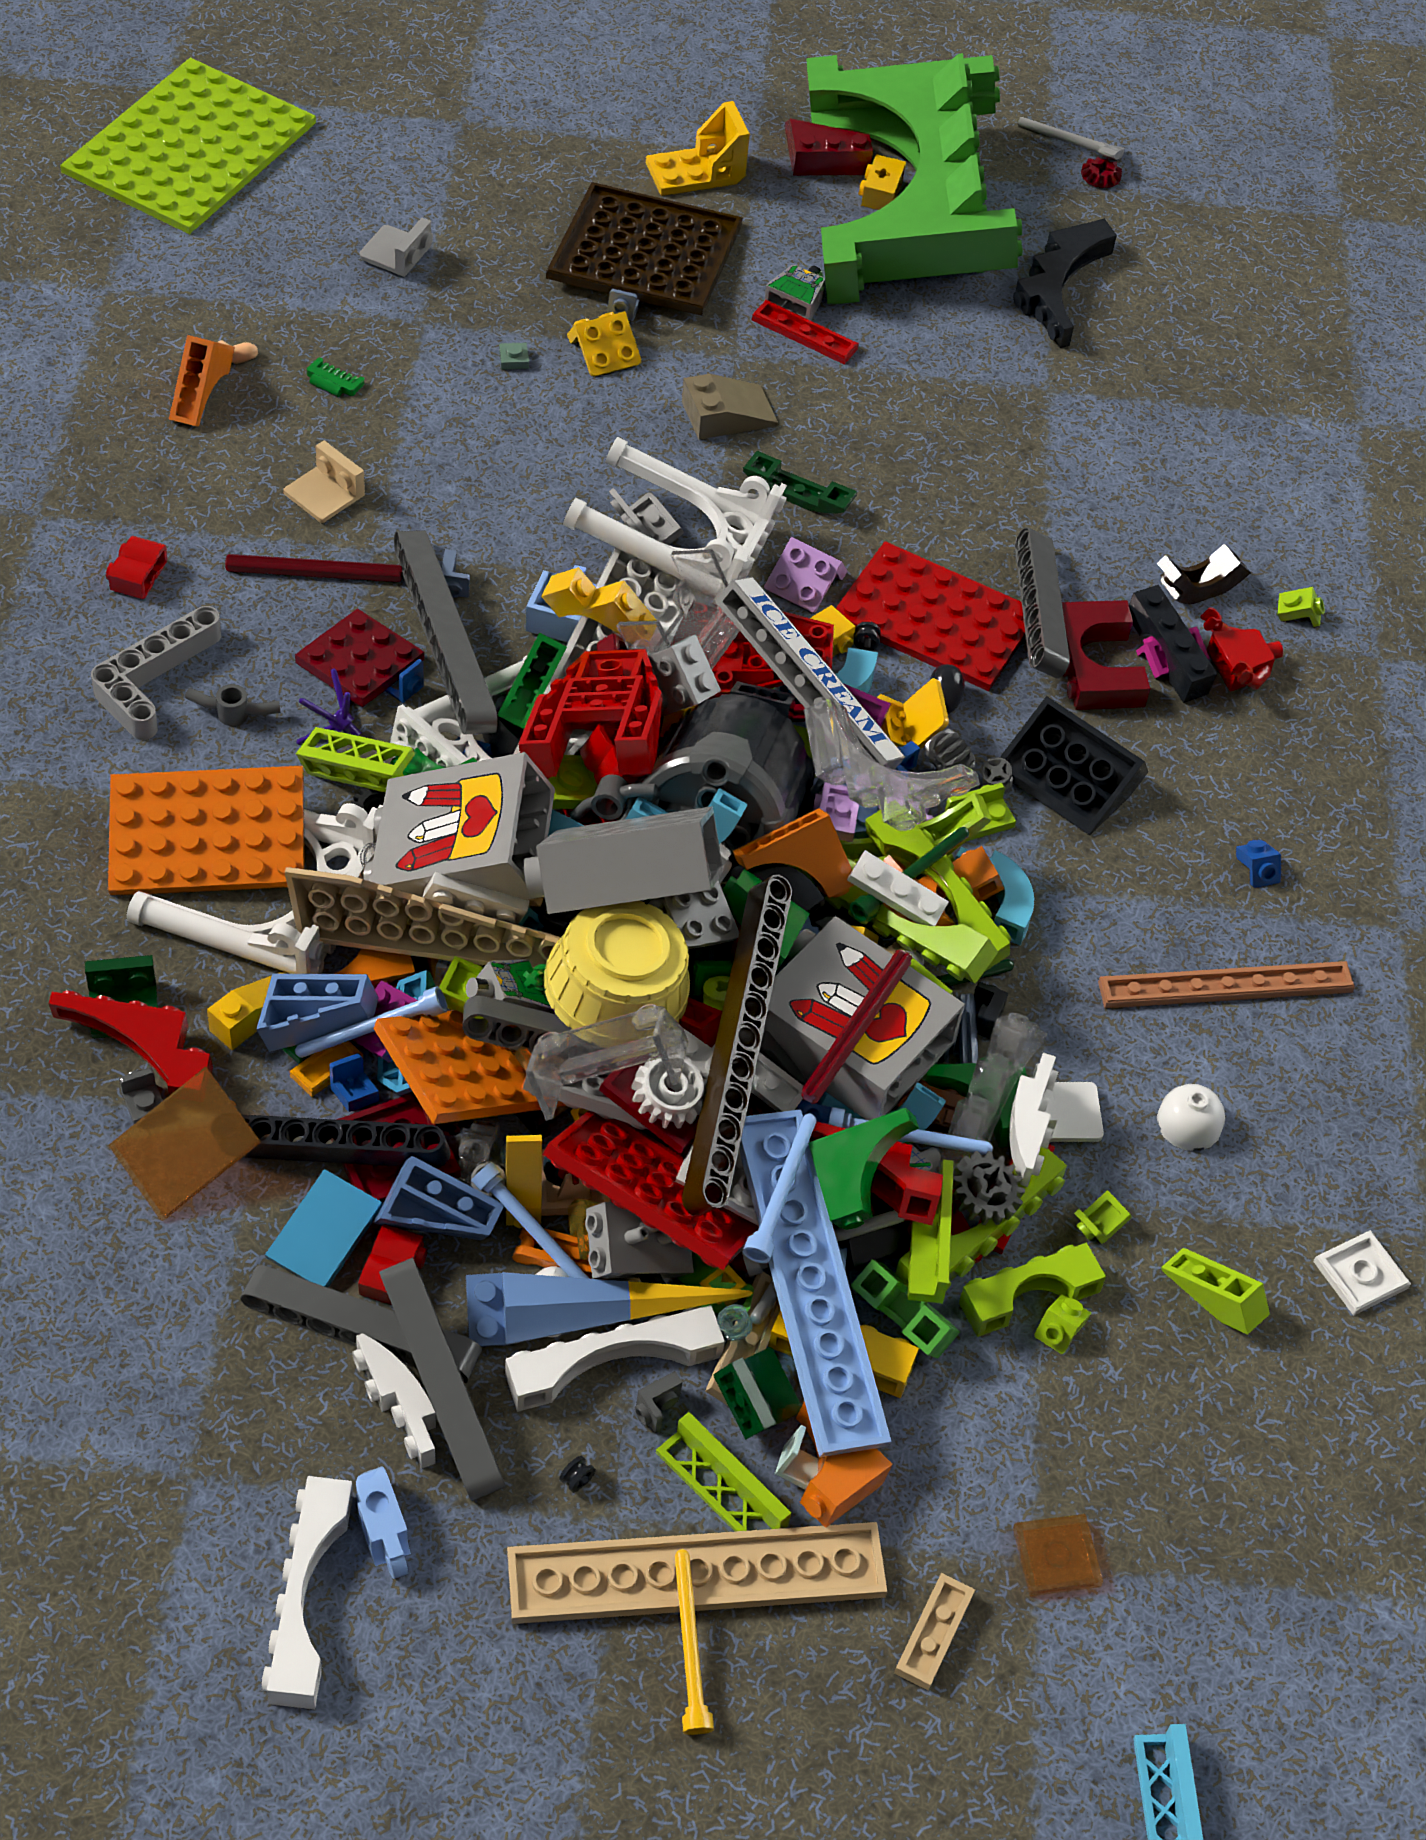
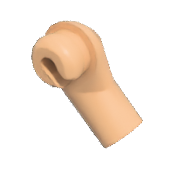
[218,340,258,364]

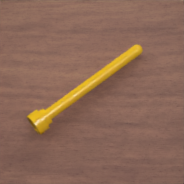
[675,1549,714,1735]

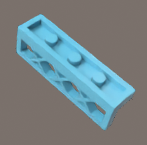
[1133,1724,1203,1840]

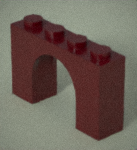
[1062,600,1151,710]

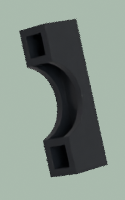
[1129,584,1217,703]

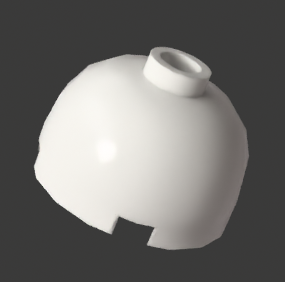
[1157,1084,1225,1151]

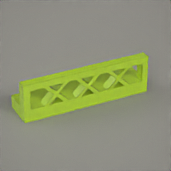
[296,727,415,792]
[907,1159,954,1304]
[655,1412,791,1532]

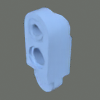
[356,1466,411,1579]

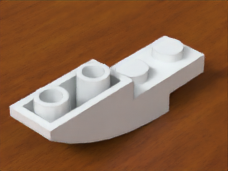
[1010,1053,1058,1187]
[352,1333,436,1469]

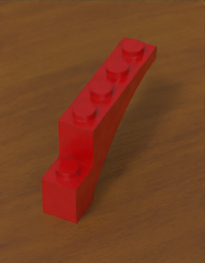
[48,991,213,1103]
[809,1121,943,1226]

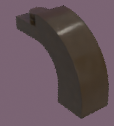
[1157,544,1251,604]

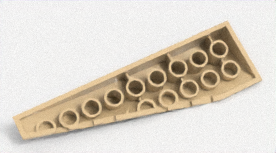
[285,867,561,968]

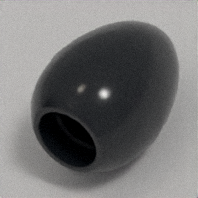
[930,664,965,714]

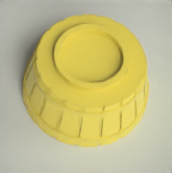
[543,901,690,1047]

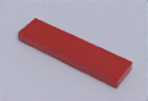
[752,300,859,365]

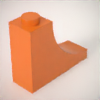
[169,335,235,427]
[733,808,854,898]
[335,949,415,989]
[796,1401,893,1528]

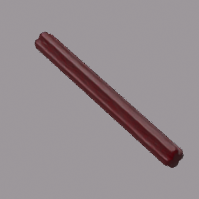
[225,554,403,582]
[801,949,912,1104]

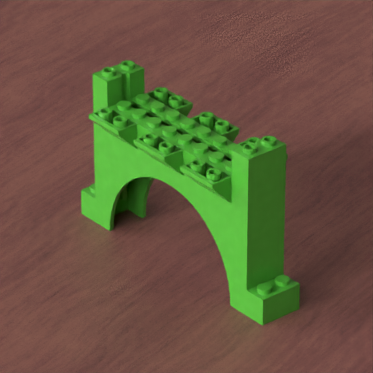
[806,53,1023,304]

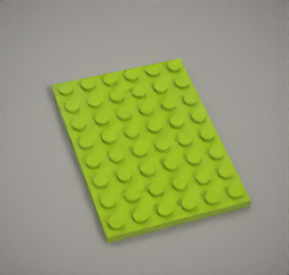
[60,57,316,235]

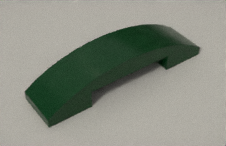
[743,451,857,514]

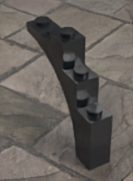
[1013,218,1117,348]

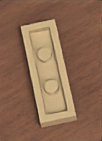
[894,1573,975,1691]

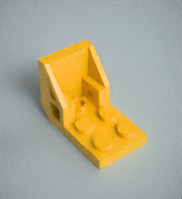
[646,101,750,196]

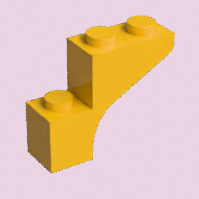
[541,567,659,646]

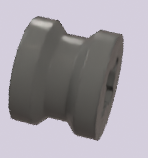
[981,758,1013,794]

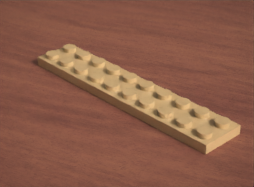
[507,1522,887,1624]

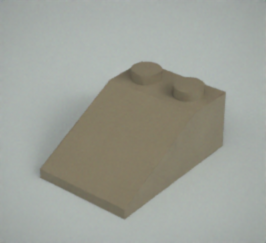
[682,374,778,440]

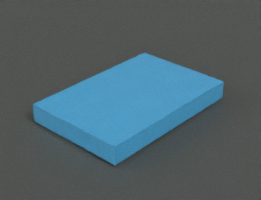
[265,1169,383,1288]

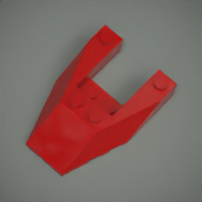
[518,649,662,779]

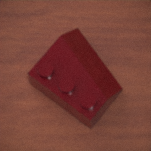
[784,118,873,176]

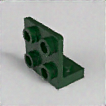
[85,955,158,1039]
[713,1347,802,1440]

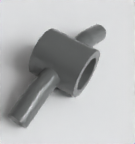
[185,684,281,726]
[570,774,658,822]

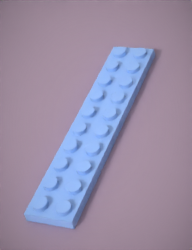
[739,1109,892,1457]

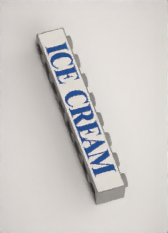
[715,577,905,781]

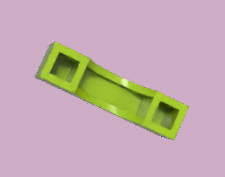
[959,1242,1106,1337]

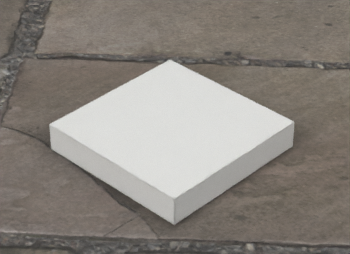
[1313,1230,1411,1316]

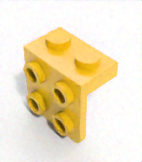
[567,311,641,376]
[877,678,949,749]

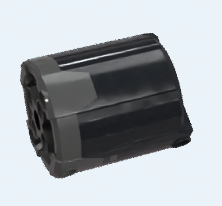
[626,694,816,882]

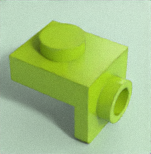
[1277,587,1325,627]
[1074,1190,1133,1244]
[1034,1294,1091,1354]

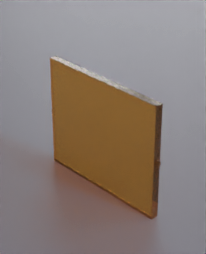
[108,1067,261,1221]

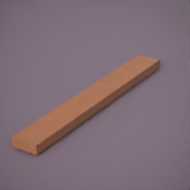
[1098,961,1355,1008]

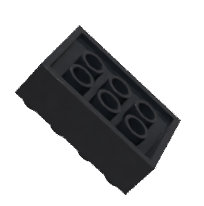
[999,696,1148,836]

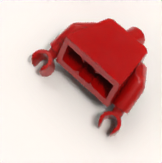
[1200,607,1283,691]

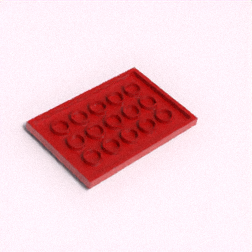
[836,541,1026,692]
[542,1111,759,1270]

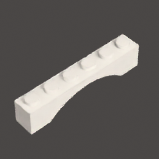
[505,1305,725,1412]
[262,1476,353,1709]

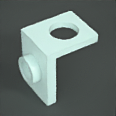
[775,1425,818,1490]

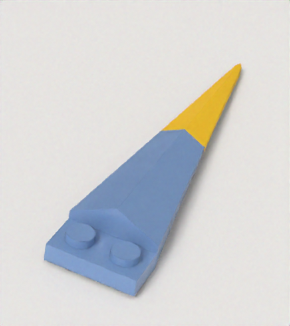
[466,1272,753,1347]

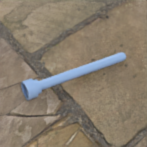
[295,986,447,1058]
[829,1107,993,1155]
[743,1114,816,1263]
[471,1162,590,1279]

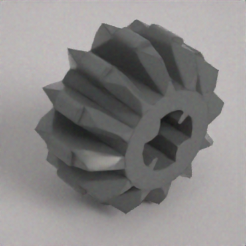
[925,728,975,782]

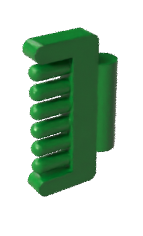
[307,357,365,397]

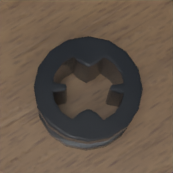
[854,622,881,650]
[559,1455,596,1493]

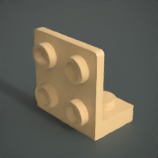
[283,440,365,523]

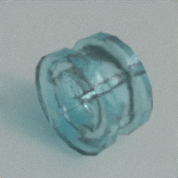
[717,1304,753,1341]

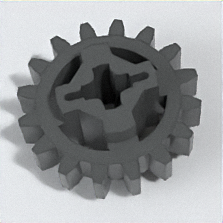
[952,1151,1025,1225]

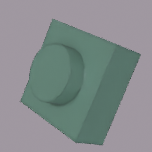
[499,343,529,370]

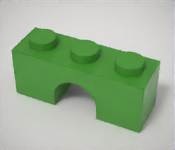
[851,1259,960,1359]

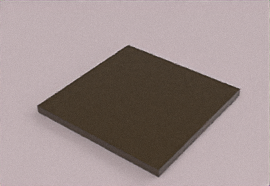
[546,182,743,316]

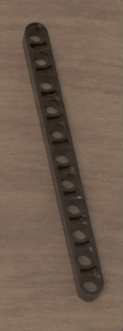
[682,875,792,1216]

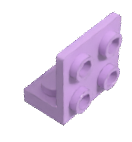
[764,537,847,613]
[813,782,862,842]

